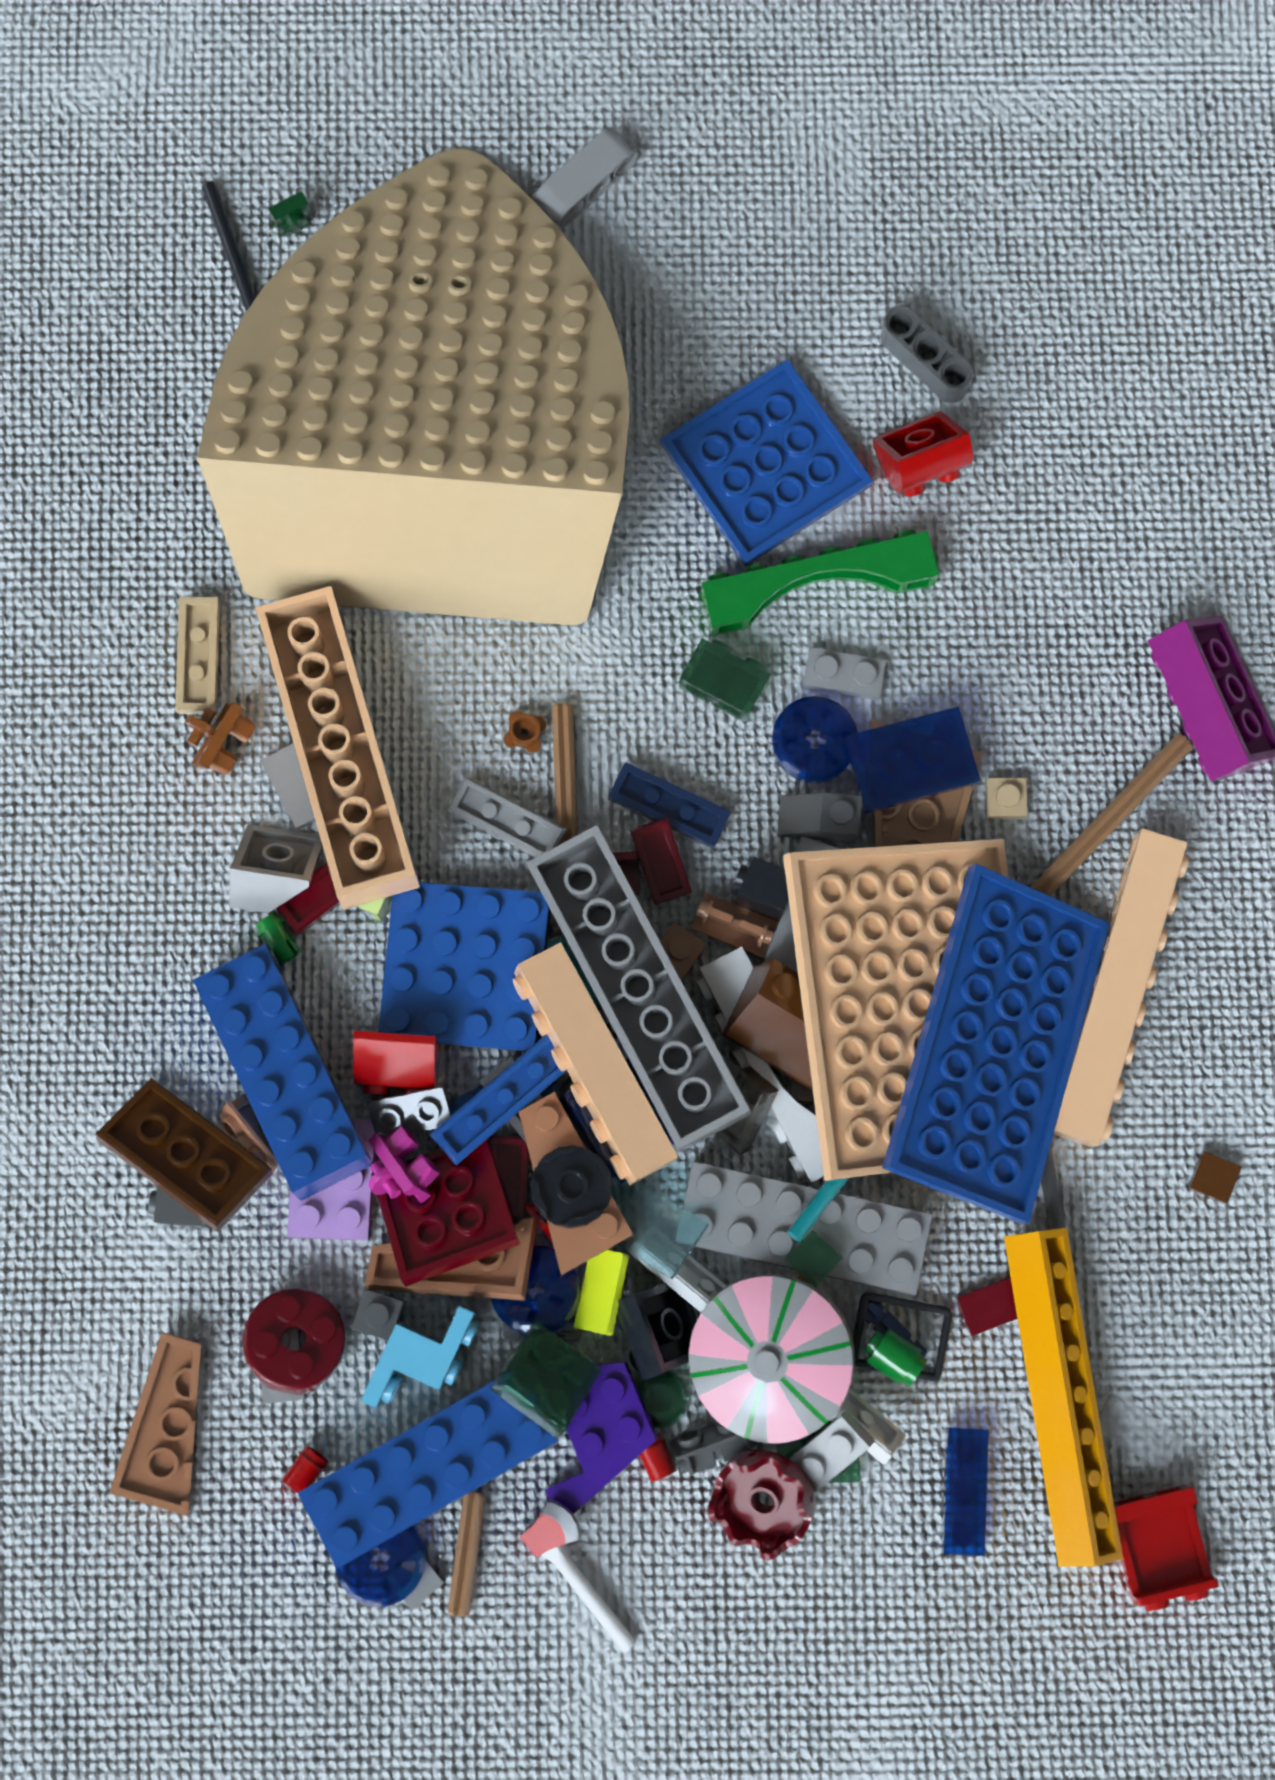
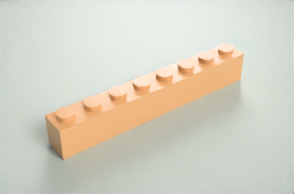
[1053,828,1190,1147]

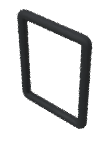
[853,1292,952,1381]

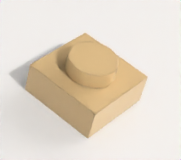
[985,778,1028,819]

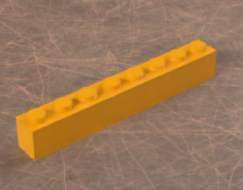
[1004,1227,1123,1567]

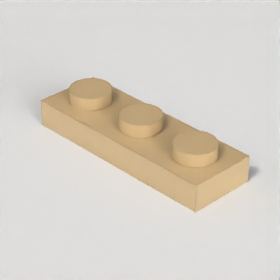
[175,597,220,714]

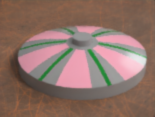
[689,1274,855,1443]

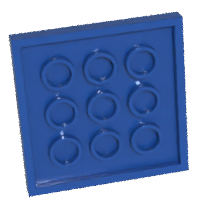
[660,359,873,567]
[378,882,551,1052]

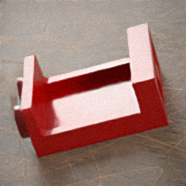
[1114,1485,1219,1611]

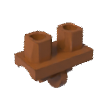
[185,702,256,775]

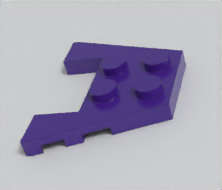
[499,1362,659,1514]

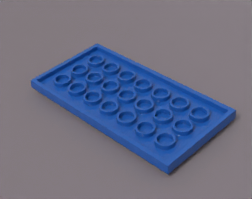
[882,864,1110,1224]

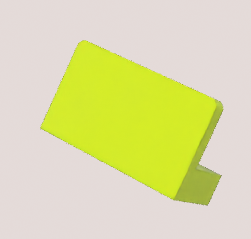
[573,1250,630,1336]

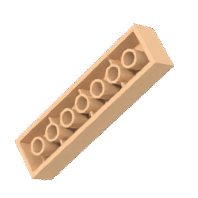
[255,586,420,910]

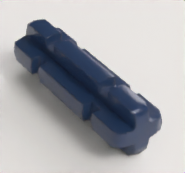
[864,1300,927,1357]

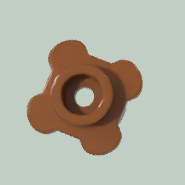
[503,711,546,754]

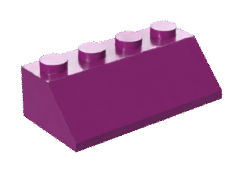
[1147,615,1275,782]

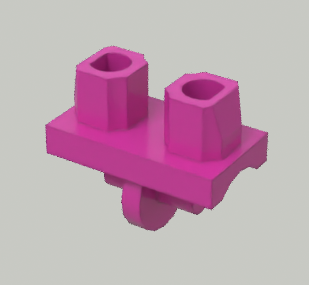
[368,1126,440,1203]

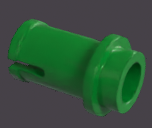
[255,912,302,965]

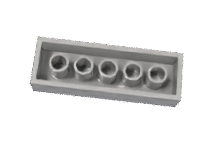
[675,1162,932,1295]

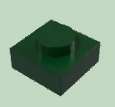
[268,191,313,237]

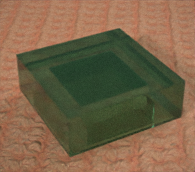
[784,1229,843,1288]

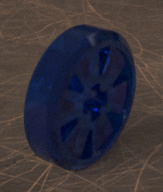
[771,696,858,783]
[491,1245,581,1337]
[335,1525,427,1607]

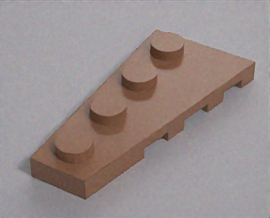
[519,1092,633,1276]
[365,1217,537,1300]
[109,1332,201,1516]

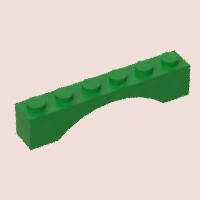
[700,529,939,637]

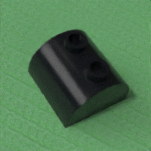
[616,1283,697,1380]

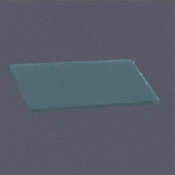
[611,1170,709,1280]

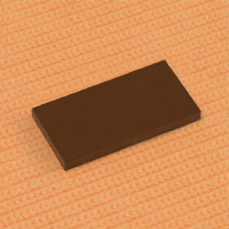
[95,1078,273,1232]

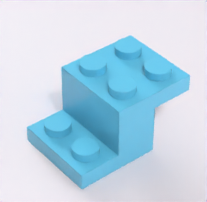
[361,1306,481,1408]

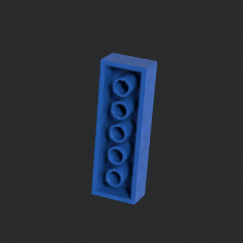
[193,944,373,1201]
[297,1367,559,1569]

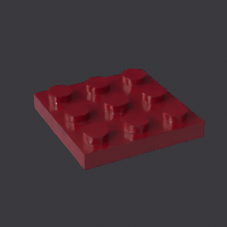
[371,1139,521,1287]

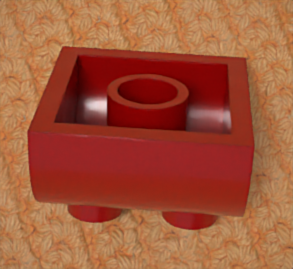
[871,411,973,497]

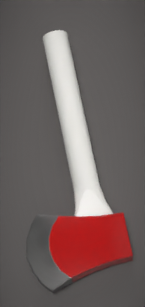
[520,1500,636,1653]

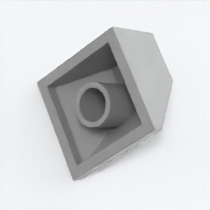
[229,824,323,913]

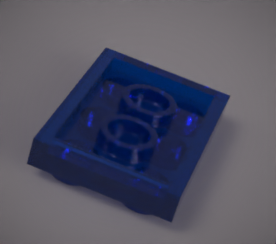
[844,706,981,814]

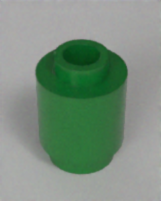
[864,1328,927,1387]

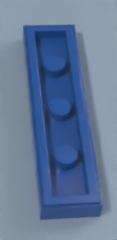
[429,1034,567,1165]

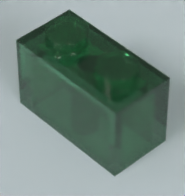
[679,638,771,723]

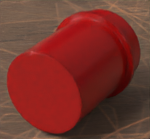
[639,1432,677,1482]
[281,1445,329,1493]

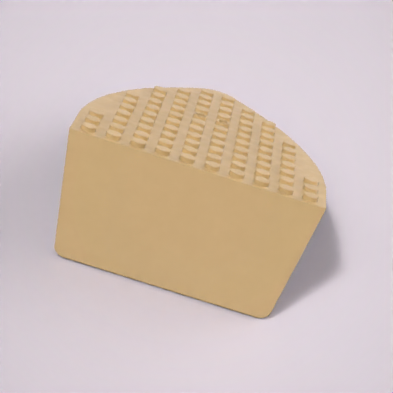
[197,148,630,625]

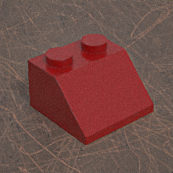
[353,1031,441,1096]

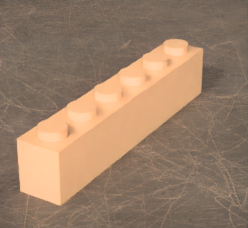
[513,942,678,1185]

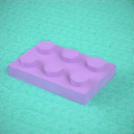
[287,1118,375,1241]

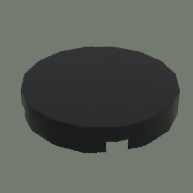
[530,1145,613,1229]

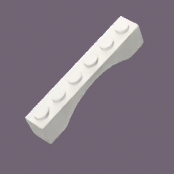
[696,947,824,1185]

